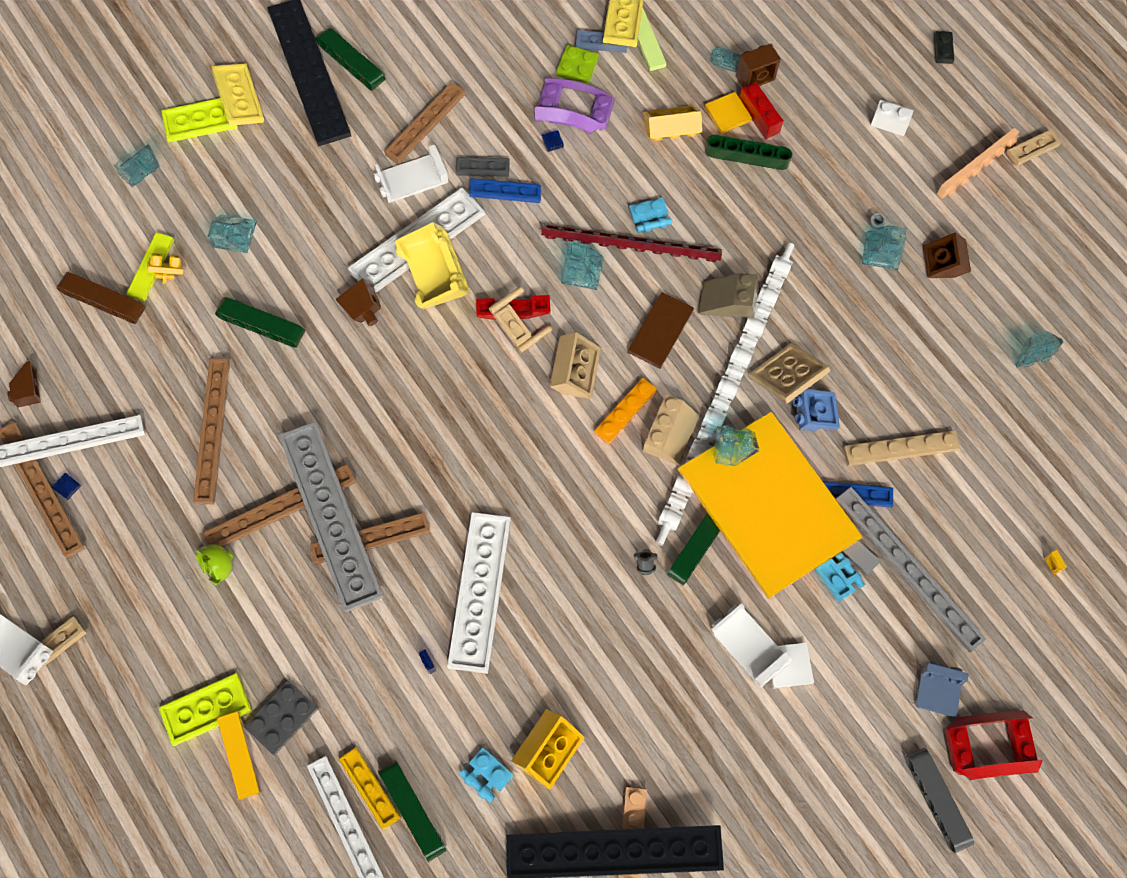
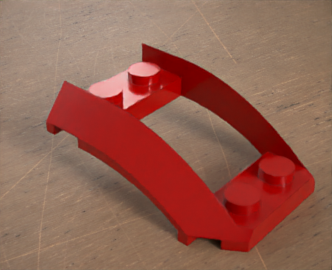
[944,710,1043,780]

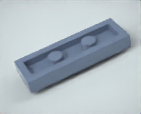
[576,30,627,53]

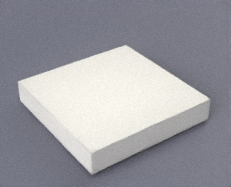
[771,643,814,689]

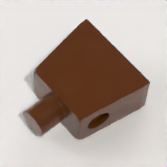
[336,278,381,326]

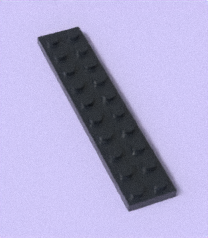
[267,0,352,147]
[506,825,724,878]

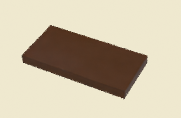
[628,292,694,369]

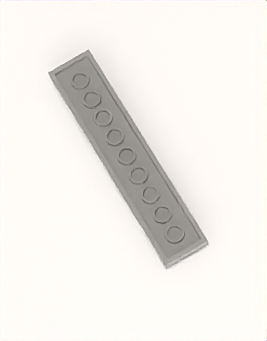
[279,422,383,613]

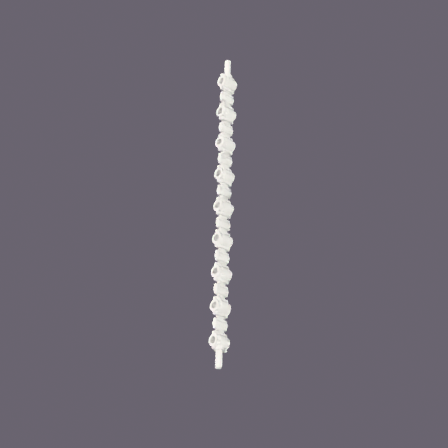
[656,243,794,546]

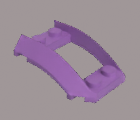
[535,78,615,134]

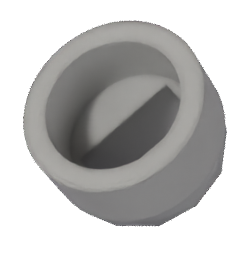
[871,213,886,229]

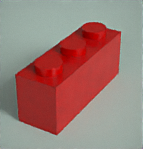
[739,82,784,140]

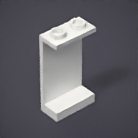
[373,145,448,203]
[711,603,792,688]
[0,614,54,686]

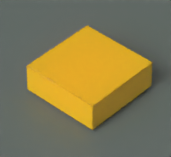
[1044,550,1067,575]

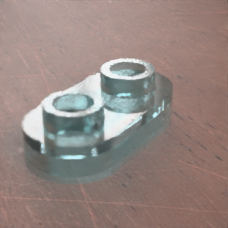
[710,48,740,72]

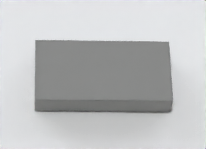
[842,541,881,576]

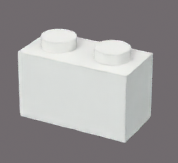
[871,100,914,136]

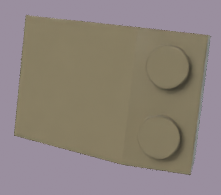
[699,273,759,318]

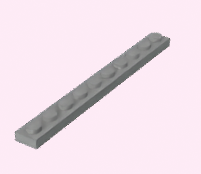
[836,487,986,653]

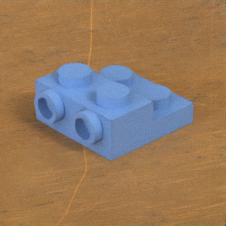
[793,389,840,431]

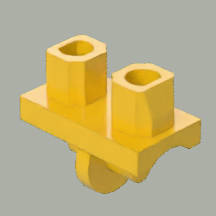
[147,253,183,284]

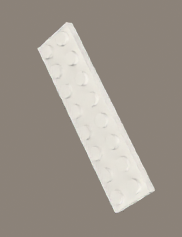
[348,188,485,292]
[447,512,511,674]

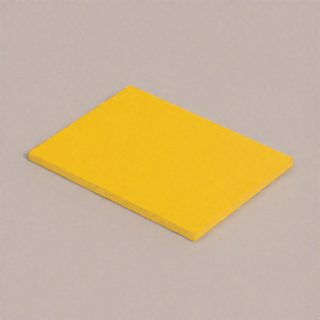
[678,412,863,599]

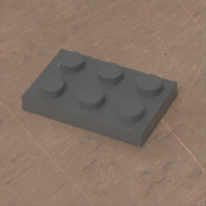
[244,681,318,756]

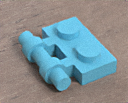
[628,197,672,233]
[814,552,865,603]
[459,748,514,803]

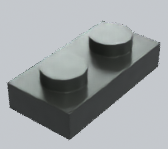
[934,31,954,64]

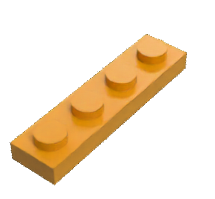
[594,378,657,444]

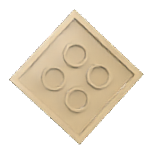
[749,343,830,403]

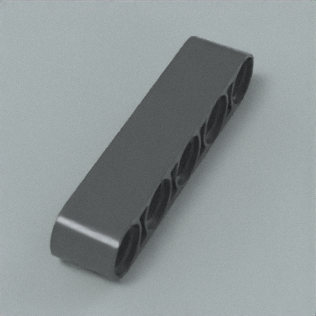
[905,748,974,853]

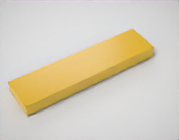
[217,711,260,800]
[338,747,401,831]

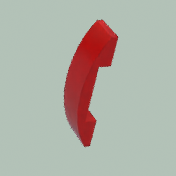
[476,295,551,320]

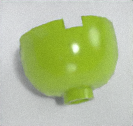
[195,544,234,585]

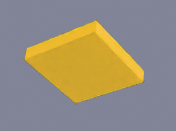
[704,92,752,134]

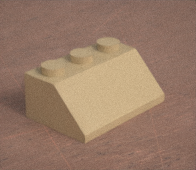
[550,332,601,399]
[643,394,699,465]

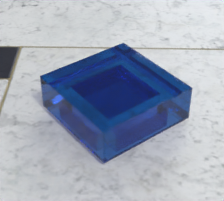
[542,130,564,152]
[52,473,81,501]
[419,649,436,674]

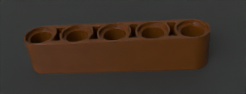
[56,272,146,324]

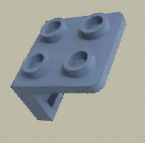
[916,662,969,717]

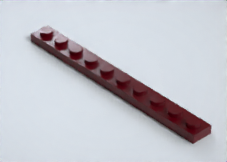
[541,224,722,262]

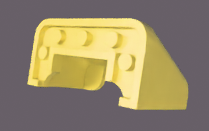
[395,222,470,309]

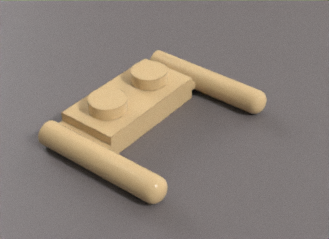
[489,286,552,353]

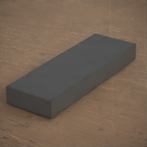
[456,157,510,177]

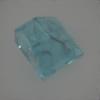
[114,144,160,187]
[207,215,257,253]
[862,225,907,270]
[561,241,604,290]
[1015,331,1064,368]
[714,426,759,466]

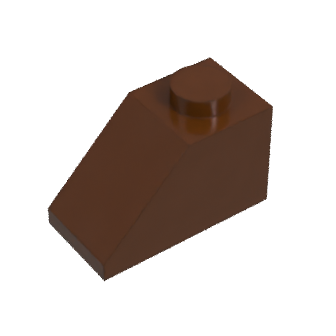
[7,361,41,408]

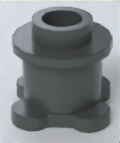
[634,549,658,575]

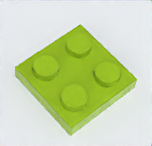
[556,45,599,84]

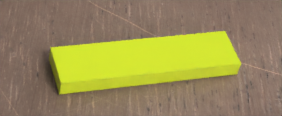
[126,232,174,302]

